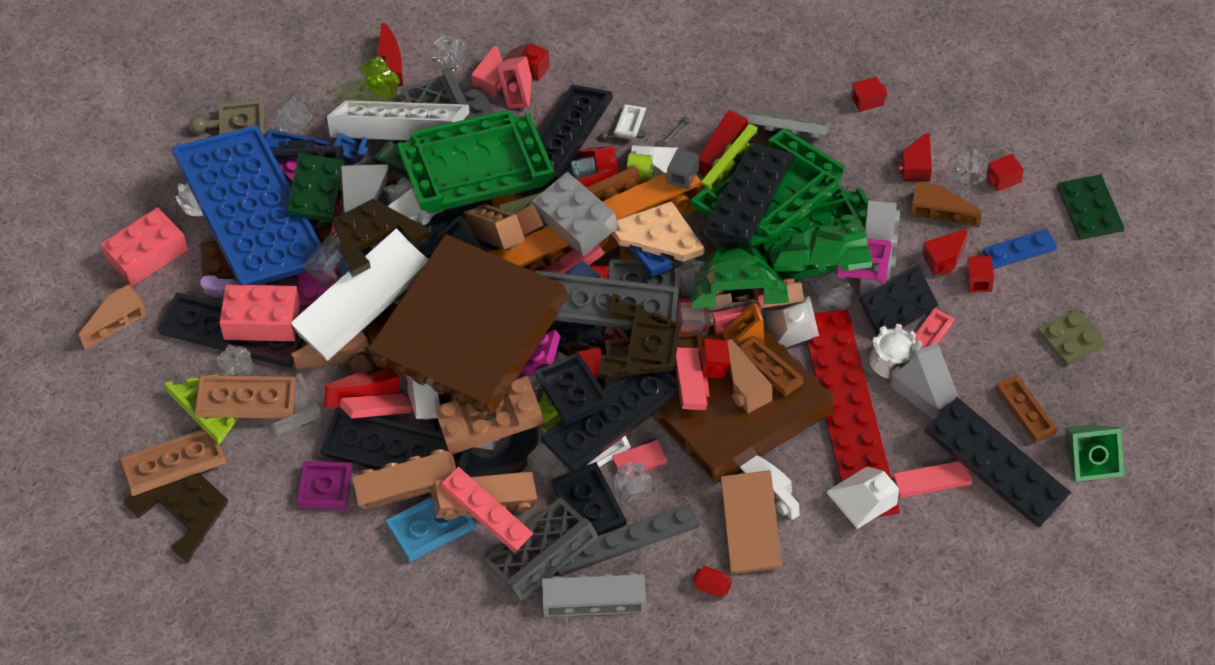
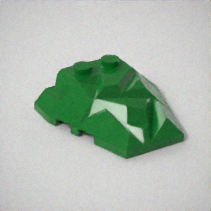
[767,215,872,272]
[690,247,789,309]

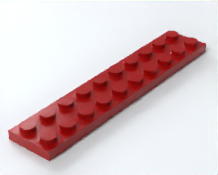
[806,309,900,517]

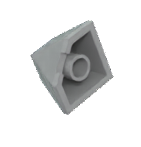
[341,165,388,214]
[890,343,959,419]

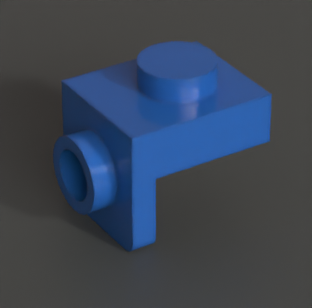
[333,133,368,164]

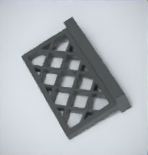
[401,67,474,120]
[483,497,599,601]

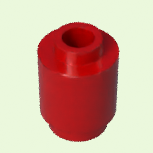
[692,565,732,597]

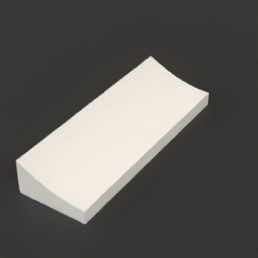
[327,100,469,140]
[291,229,429,361]

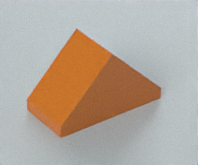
[722,302,764,347]

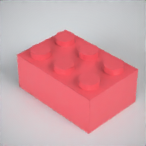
[100,207,188,287]
[220,285,300,341]

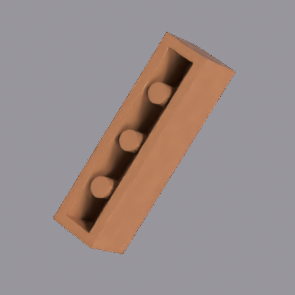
[463,204,525,251]
[353,449,456,510]
[431,472,537,520]

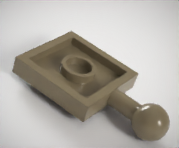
[188,100,266,138]

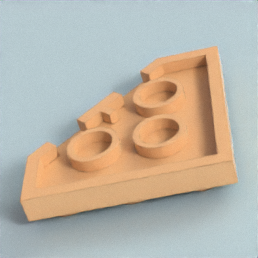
[612,201,705,262]

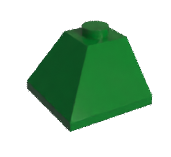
[1065,425,1125,482]

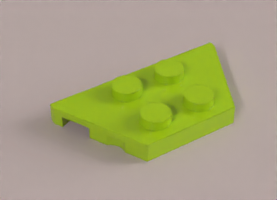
[701,124,757,191]
[164,374,238,444]

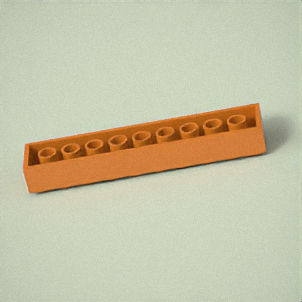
[489,172,701,272]

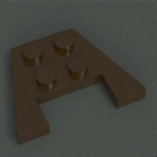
[333,199,431,277]
[598,294,681,379]
[124,473,228,563]

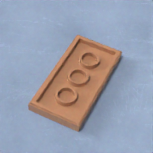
[195,376,296,418]
[119,429,227,496]
[721,470,782,574]

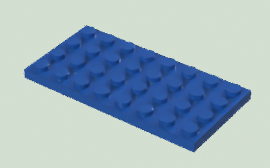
[172,125,329,285]

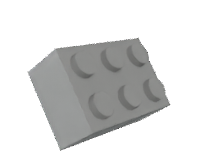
[532,172,618,257]

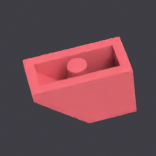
[471,46,503,97]
[497,56,532,109]

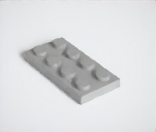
[737,109,831,138]

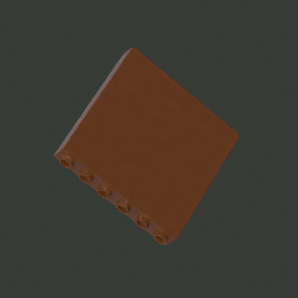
[368,235,569,415]
[652,328,834,484]

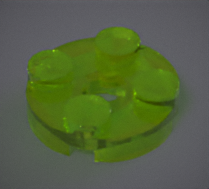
[361,56,400,101]

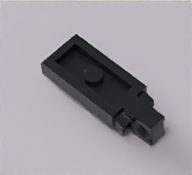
[546,324,604,353]

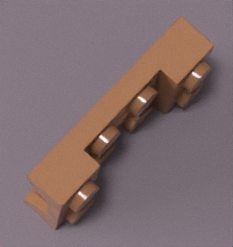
[708,277,804,316]
[434,376,544,455]

